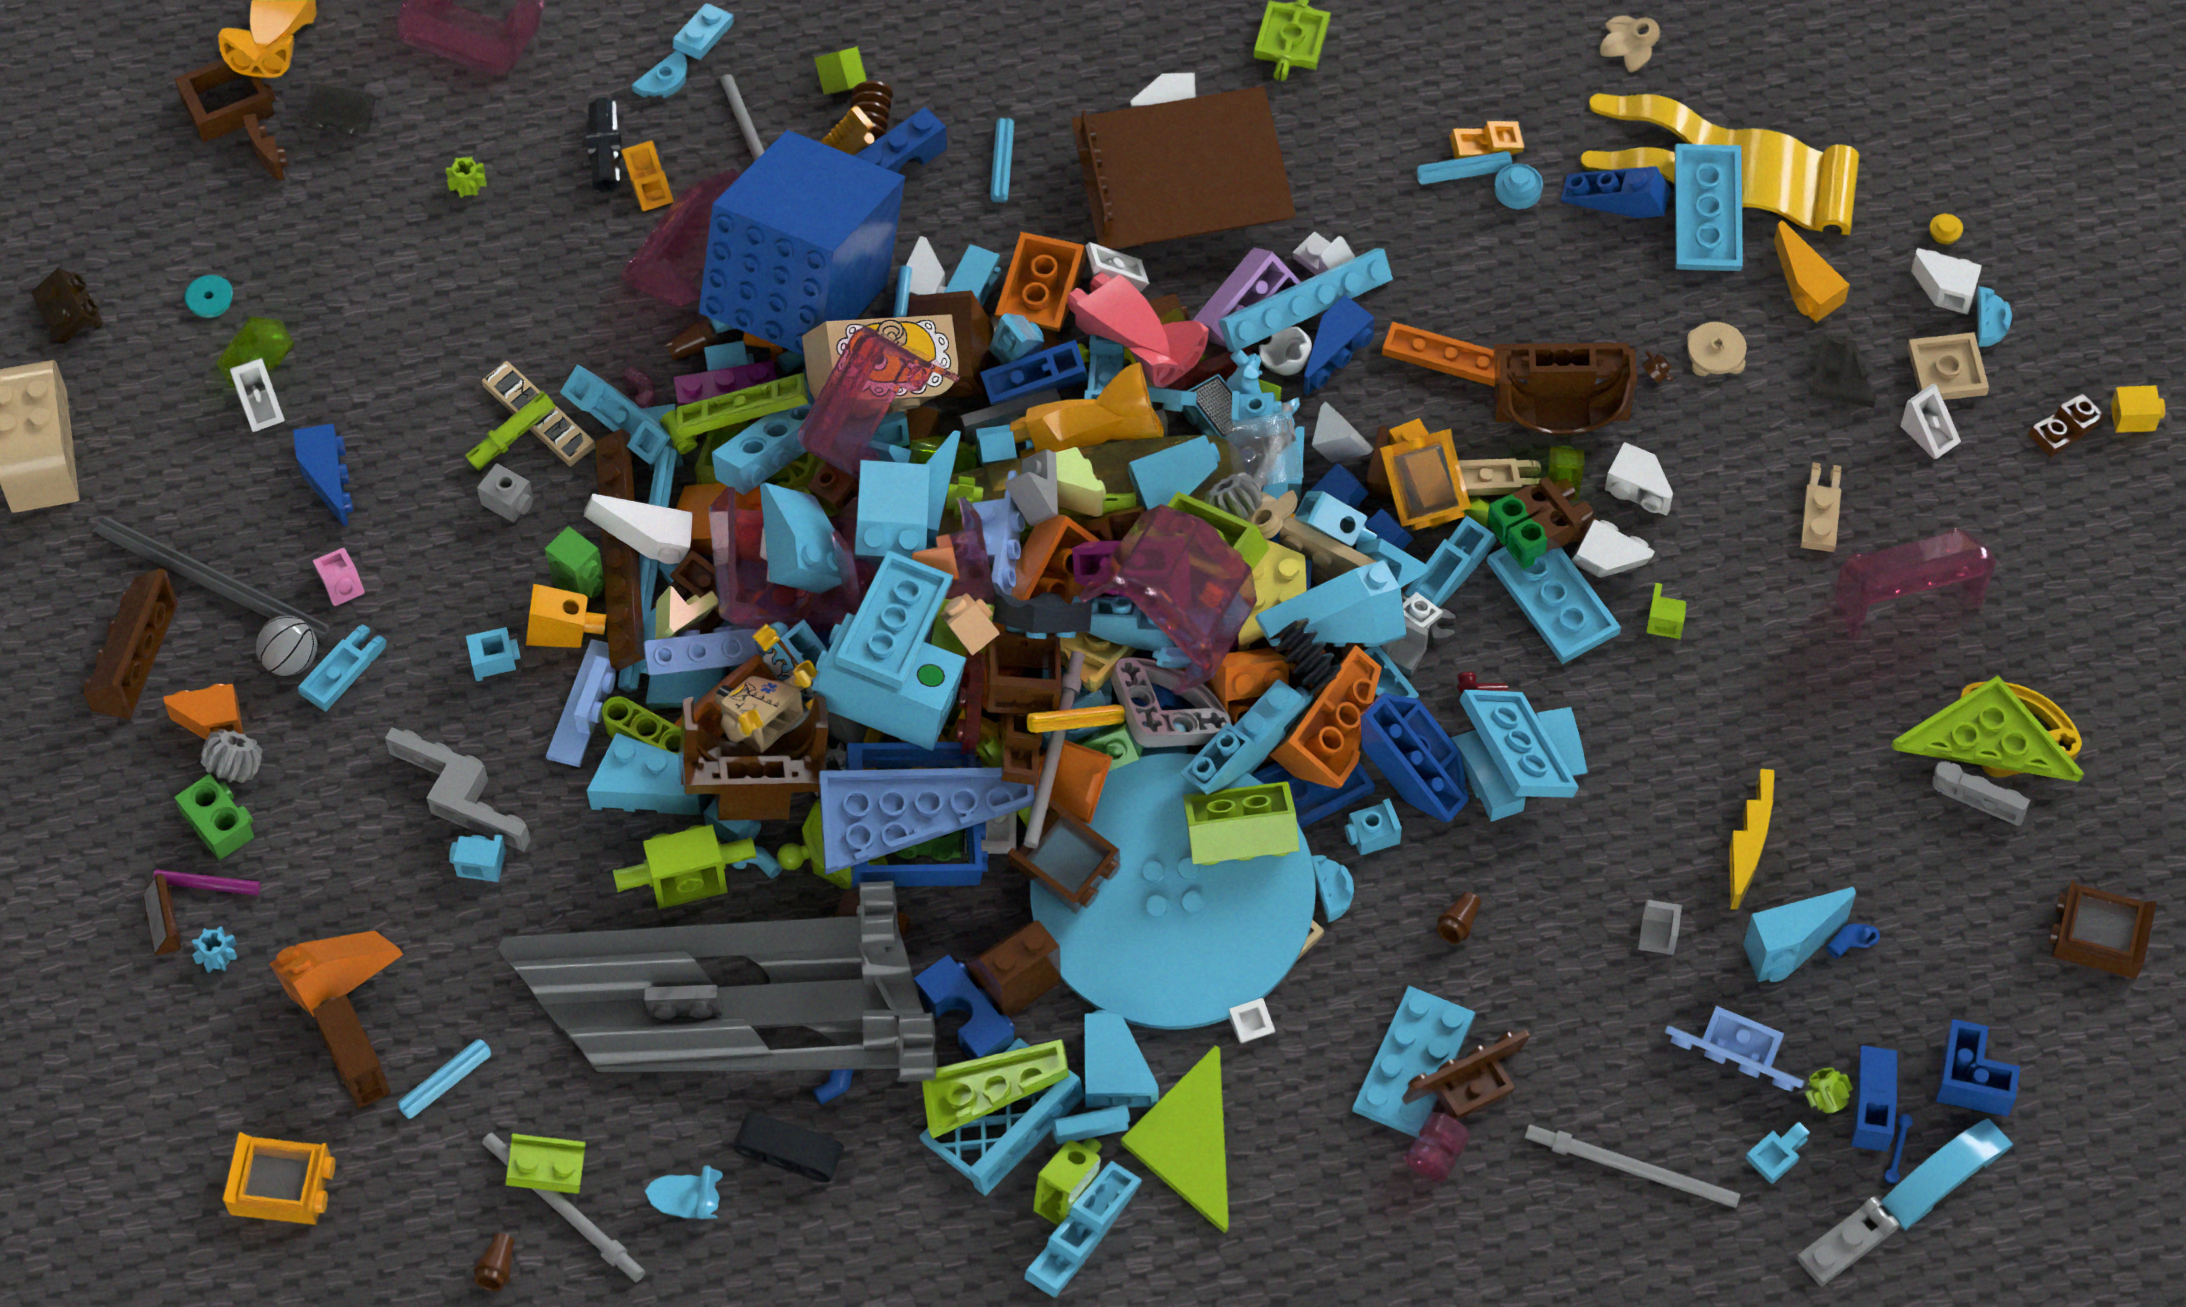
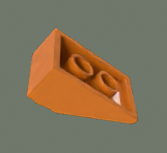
[995,232,1086,331]
[676,483,764,565]
[269,931,403,1017]

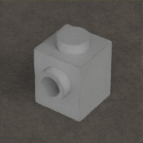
[477,463,533,523]

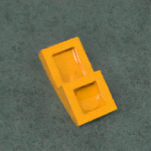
[1450,121,1524,160]
[620,140,674,212]

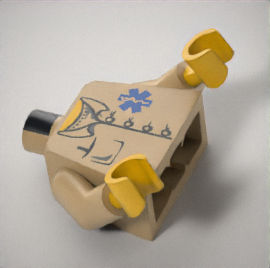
[715,660,818,753]

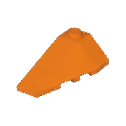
[1270,645,1382,789]

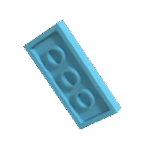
[1674,144,1743,271]
[1487,546,1621,664]
[834,550,953,690]
[1459,690,1579,798]
[1353,986,1475,1139]

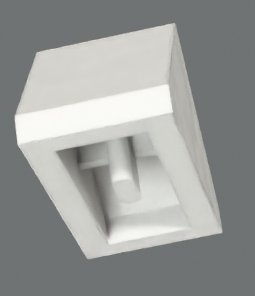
[230,358,285,432]
[1901,384,1961,459]
[1312,401,1373,463]

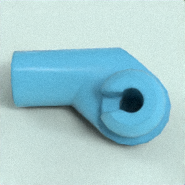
[731,846,783,879]

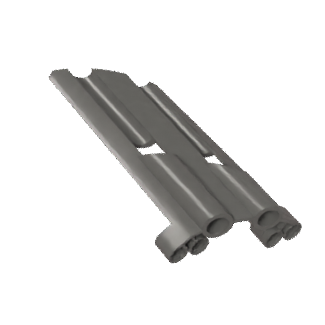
[497,881,937,1082]

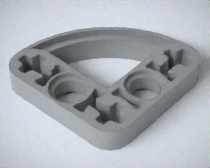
[1111,658,1231,747]

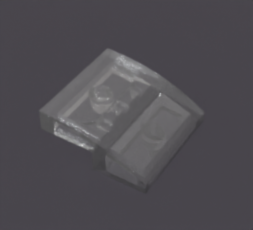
[1224,410,1304,487]

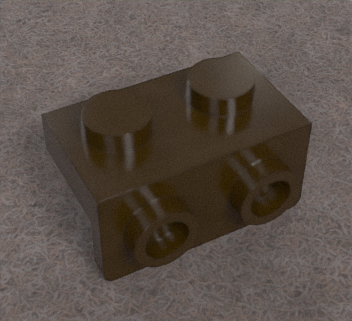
[31,267,104,344]

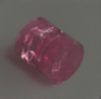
[1405,1112,1470,1182]

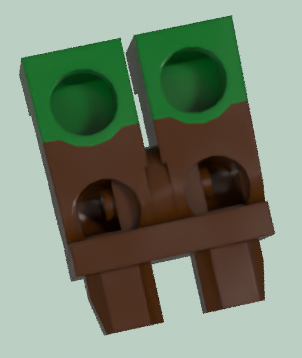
[1487,476,1593,570]

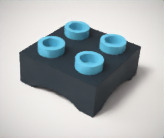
[993,592,1092,639]

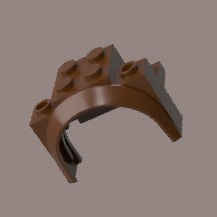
[1493,343,1638,435]
[678,695,829,821]

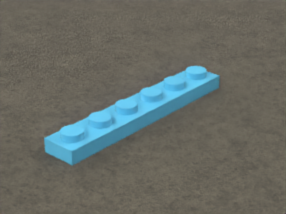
[1219,248,1393,352]

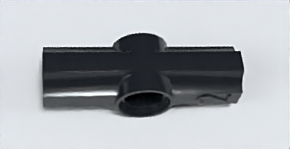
[587,97,622,193]

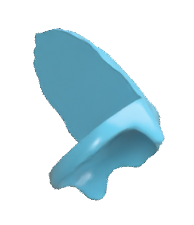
[645,1166,723,1219]

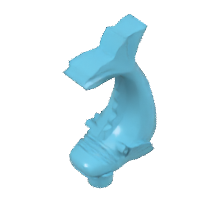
[1226,349,1300,436]

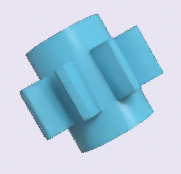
[192,926,237,973]

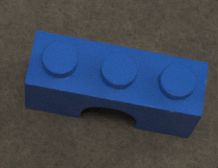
[854,107,947,173]
[1310,463,1414,550]
[914,954,1016,1060]

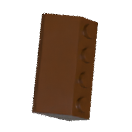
[84,568,178,720]

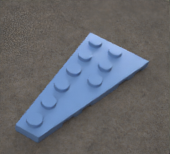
[818,767,1035,875]

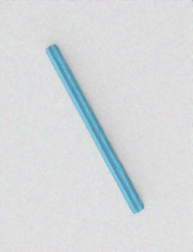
[618,446,677,693]

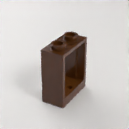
[174,59,276,143]
[987,632,1062,715]
[312,994,391,1109]

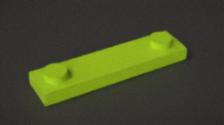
[677,373,808,438]

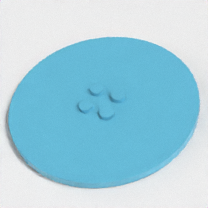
[1030,753,1316,1030]

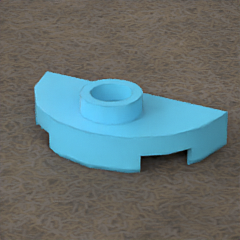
[632,50,688,98]
[1977,286,2012,347]
[1312,855,1354,923]

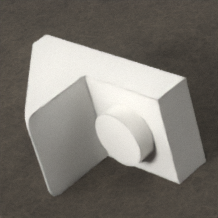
[1293,231,1355,275]
[1086,242,1149,292]

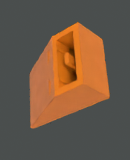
[1207,648,1289,763]

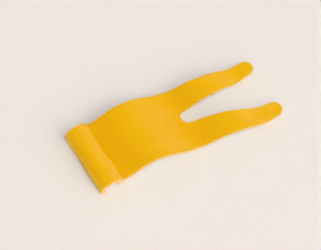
[1581,94,1859,235]

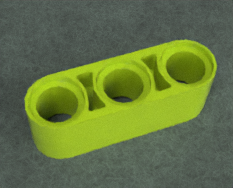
[602,696,681,755]

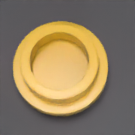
[1930,214,1963,245]

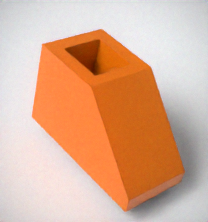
[163,683,243,740]

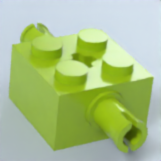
[613,824,757,909]

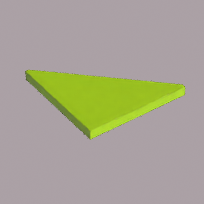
[1891,675,2084,782]
[1121,1045,1229,1234]

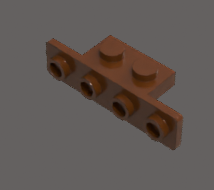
[1402,1029,1531,1122]

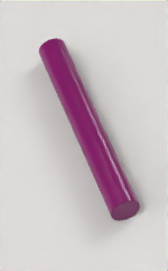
[153,869,261,896]

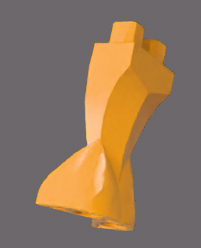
[218,0,317,78]
[1010,362,1164,461]

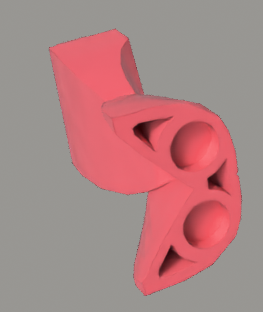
[1068,272,1209,388]

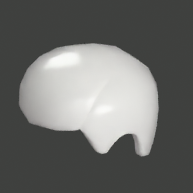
[1259,326,1312,376]

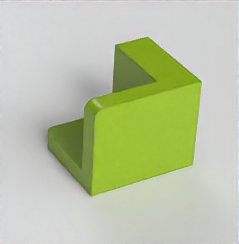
[814,46,867,95]
[1646,583,1686,639]

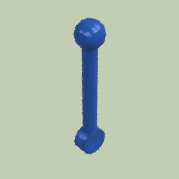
[1884,1114,1913,1185]

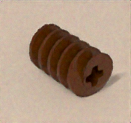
[850,81,893,142]

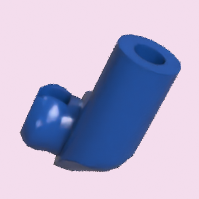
[1826,924,1880,959]
[812,1069,854,1105]

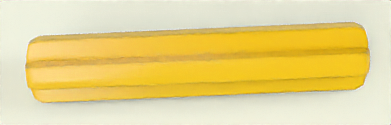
[1027,705,1126,733]

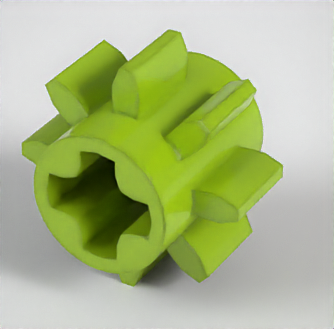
[446,156,487,198]
[946,476,983,520]
[1804,1068,1853,1113]

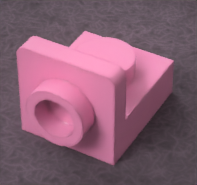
[313,548,365,606]

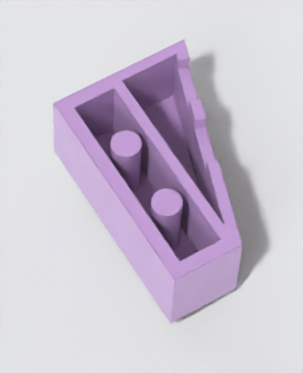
[1192,247,1301,347]

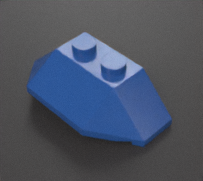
[1360,693,1469,823]

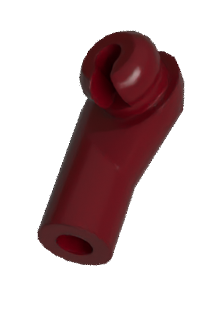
[1456,672,1508,694]

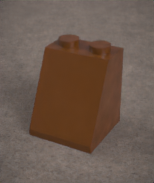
[909,290,994,400]
[965,920,1061,1018]

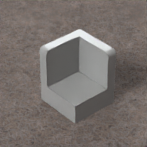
[1382,619,1428,676]
[1638,900,1682,955]

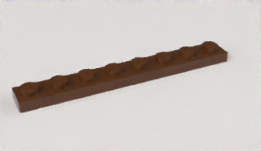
[595,428,645,671]

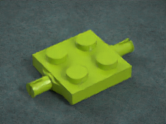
[1254,0,1331,81]

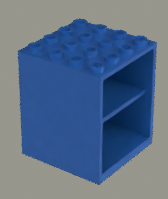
[699,130,905,356]

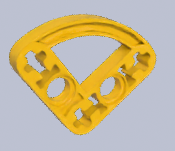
[1960,681,2082,778]

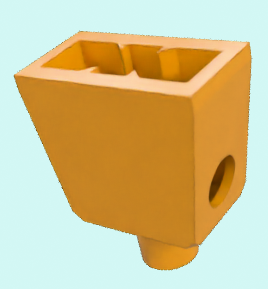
[526,584,606,648]

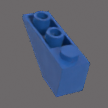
[1561,166,1671,218]
[1303,295,1375,396]
[293,424,353,526]
[1851,1045,1897,1152]

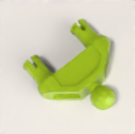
[777,799,888,889]

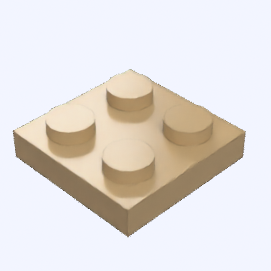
[1907,332,1989,400]

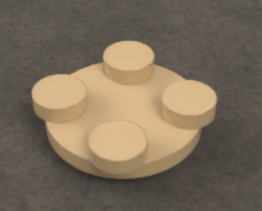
[1687,322,1746,376]

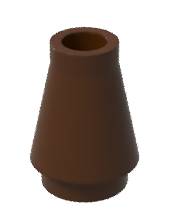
[665,321,717,361]
[1436,891,1481,944]
[474,1233,515,1291]

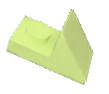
[655,586,720,640]

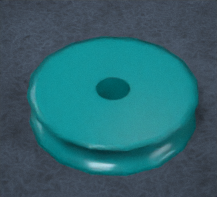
[184,274,233,318]

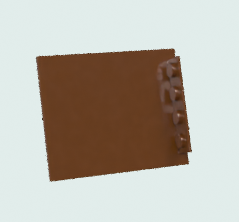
[1071,86,1296,250]

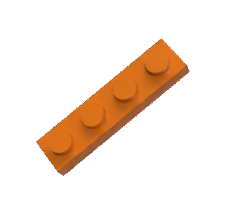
[1382,322,1495,387]

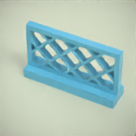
[919,1038,1085,1196]

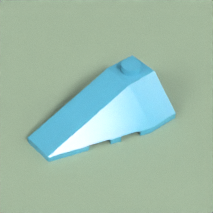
[1255,560,1406,647]

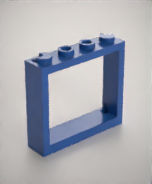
[845,742,988,887]

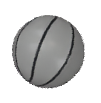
[256,615,317,676]

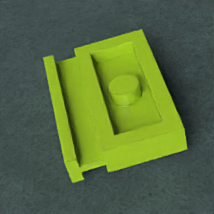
[506,1134,586,1194]

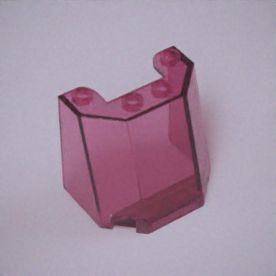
[709,487,864,633]
[1078,504,1257,695]

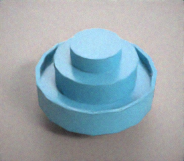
[1494,164,1543,209]

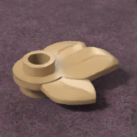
[1600,16,1660,72]
[1245,490,1298,539]

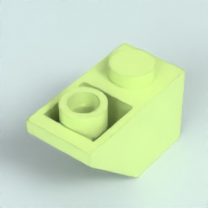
[1055,447,1106,517]

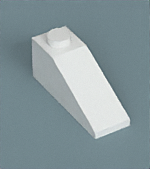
[584,494,693,564]

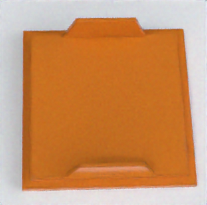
[1034,739,1113,824]

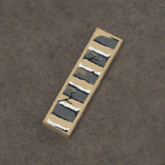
[482,361,595,467]

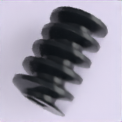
[1269,618,1342,697]

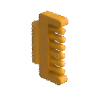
[821,106,874,156]

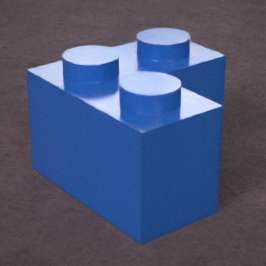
[1936,1019,2020,1117]

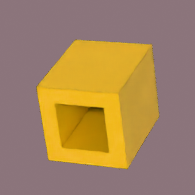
[2110,385,2165,433]

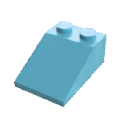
[926,430,961,545]
[854,460,930,565]
[760,483,849,594]
[1743,887,1856,982]

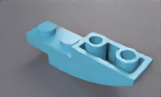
[1072,595,1213,651]
[1180,679,1307,795]

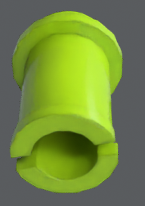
[659,410,697,455]

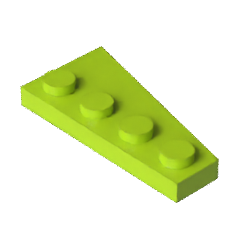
[922,1039,1069,1139]

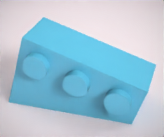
[587,733,711,815]

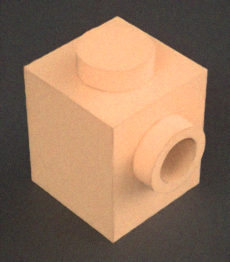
[939,593,1000,656]

